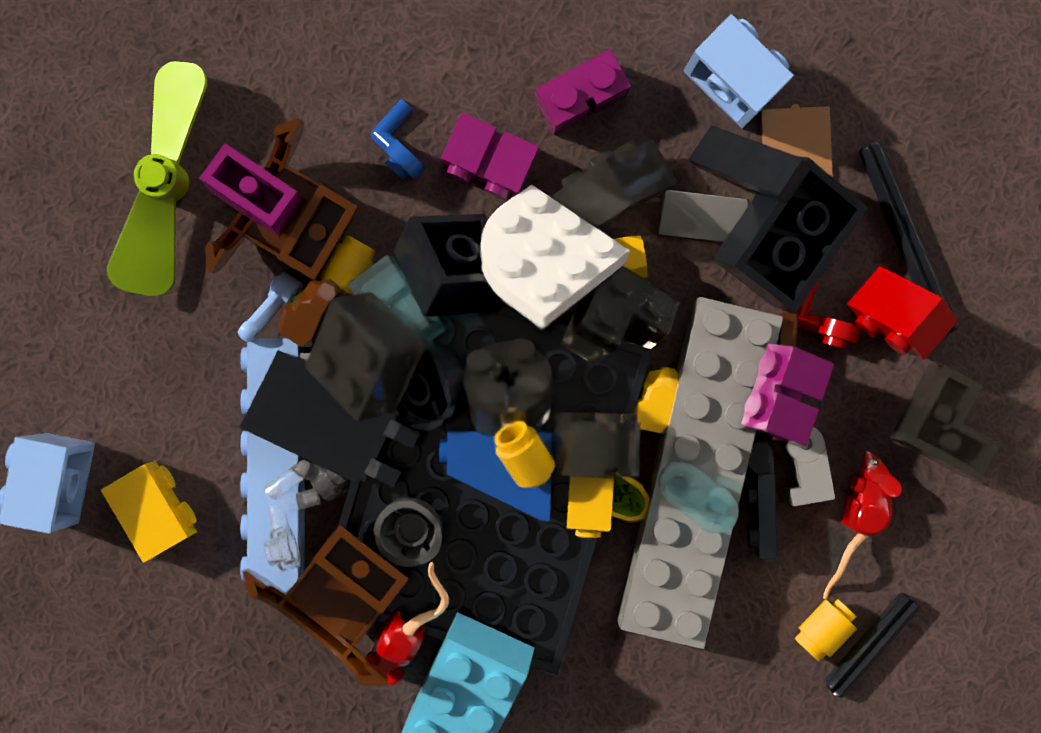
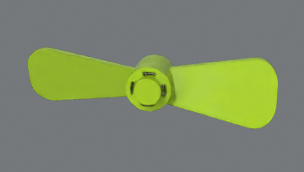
[107,61,207,297]

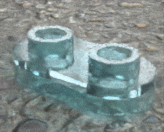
[658,461,739,533]

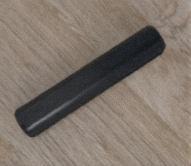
[824,593,919,698]

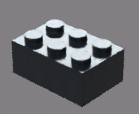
[712,156,868,313]

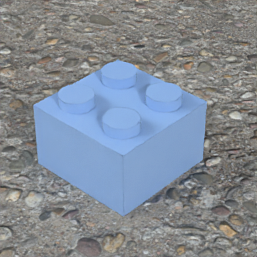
[684,14,794,128]
[0,433,95,534]

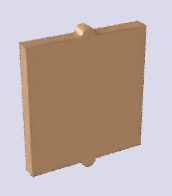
[761,104,833,177]

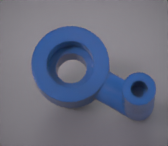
[371,99,426,180]

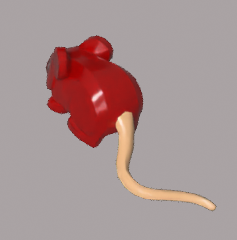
[823,451,902,599]
[367,562,449,686]

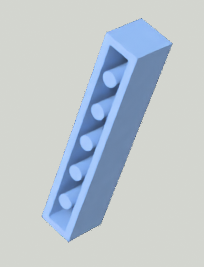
[240,338,305,593]

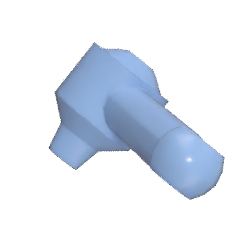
[238,271,304,342]

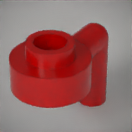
[792,281,862,350]

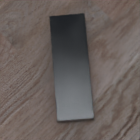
[688,125,810,203]

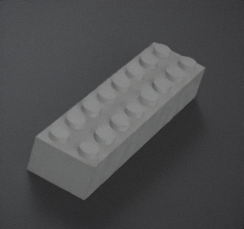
[617,297,783,649]

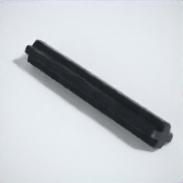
[859,141,959,335]

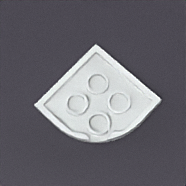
[481,185,629,329]

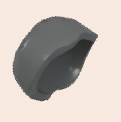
[374,497,442,567]

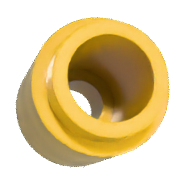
[319,235,376,300]
[494,421,555,488]
[794,599,857,662]

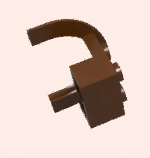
[205,118,360,280]
[242,525,408,685]

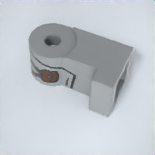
[782,427,835,506]

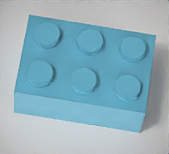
[401,612,534,733]

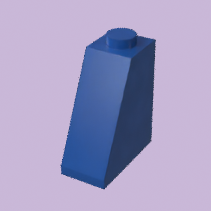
[439,429,553,521]

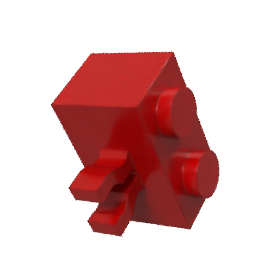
[847,266,958,360]

